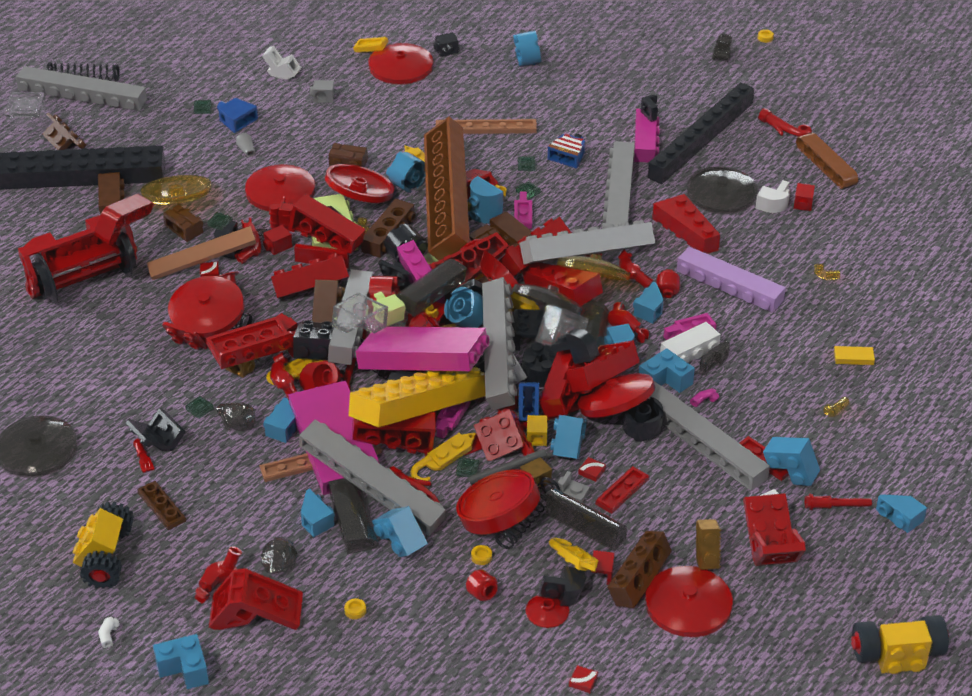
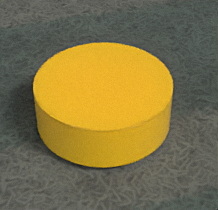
[758,30,774,43]
[471,545,492,565]
[344,598,366,619]

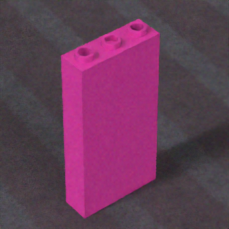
[356,327,490,371]
[288,381,380,495]

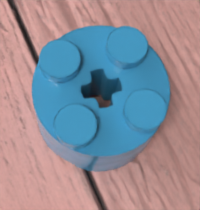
[513,31,541,66]
[386,151,425,193]
[444,287,483,328]

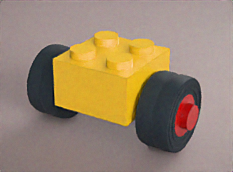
[851,615,949,674]

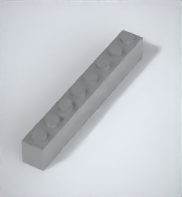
[16,66,147,111]
[602,141,635,229]
[520,220,655,265]
[328,269,373,365]
[482,277,517,410]
[648,381,770,491]
[299,419,446,536]

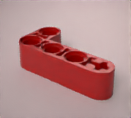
[94,194,154,245]

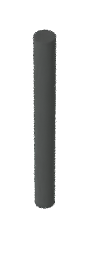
[468,449,547,484]

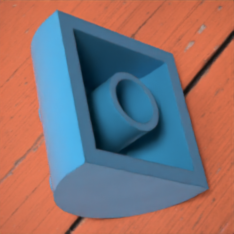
[469,176,503,223]

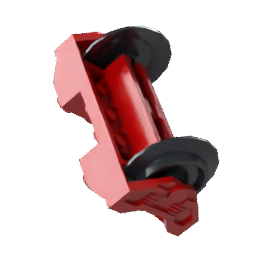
[18,215,137,304]

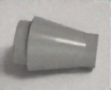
[236,133,256,157]

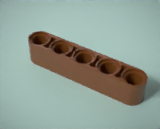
[796,132,858,189]

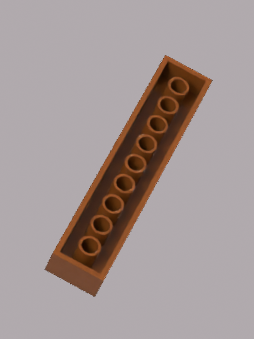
[424,116,470,260]

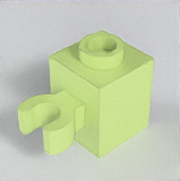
[373,292,406,327]

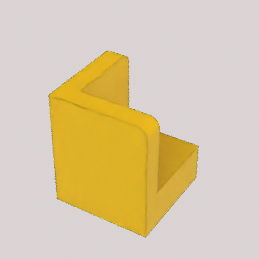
[527,415,547,446]

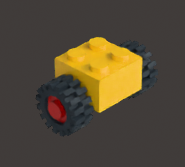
[73,502,134,589]

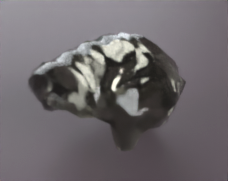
[217,402,255,431]
[261,536,297,574]

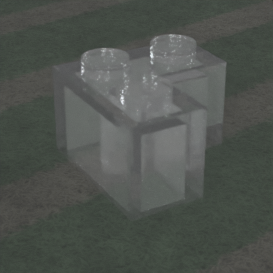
[535,305,589,347]

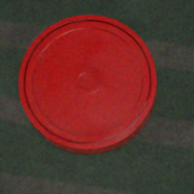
[456,469,540,535]

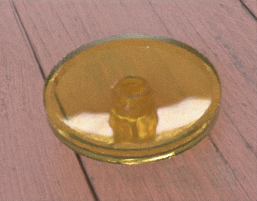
[140,175,212,205]
[556,254,631,281]

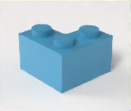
[639,348,695,393]
[550,415,587,459]
[763,437,820,486]
[372,506,428,557]
[153,634,209,689]

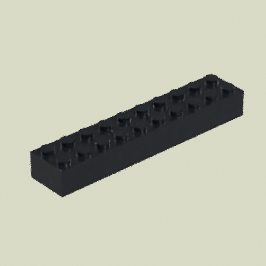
[0,145,165,190]

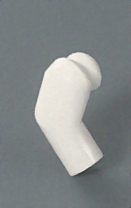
[98,617,119,648]

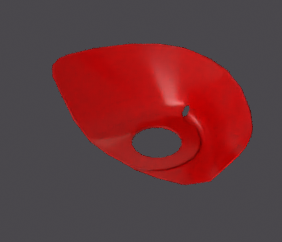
[480,251,521,292]

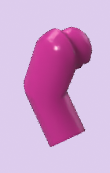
[690,388,719,407]

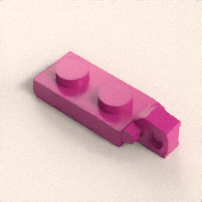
[514,192,532,229]
[663,313,717,340]
[436,401,471,439]

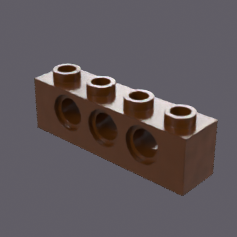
[361,199,416,258]
[607,531,672,608]

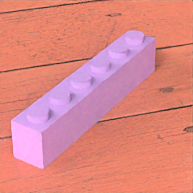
[677,247,786,312]

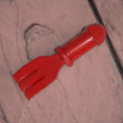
[133,439,155,473]

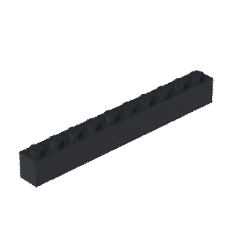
[648,82,755,184]

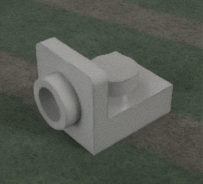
[558,471,590,505]

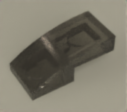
[699,341,730,376]

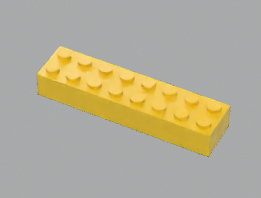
[348,367,486,427]

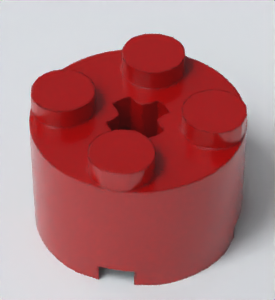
[368,276,399,313]

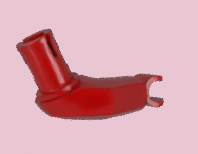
[235,218,261,264]
[618,249,653,288]
[607,302,649,343]
[270,352,298,400]
[195,546,242,604]

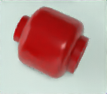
[656,269,680,298]
[466,569,498,601]

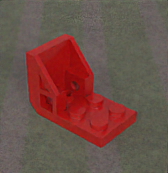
[743,493,806,566]
[209,568,303,630]

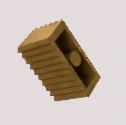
[696,519,721,569]

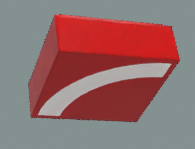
[200,261,219,277]
[578,457,606,482]
[569,665,598,693]

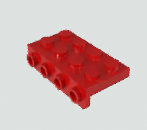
[206,316,294,369]

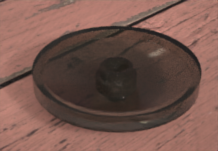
[687,167,757,214]
[512,284,586,318]
[0,416,77,478]

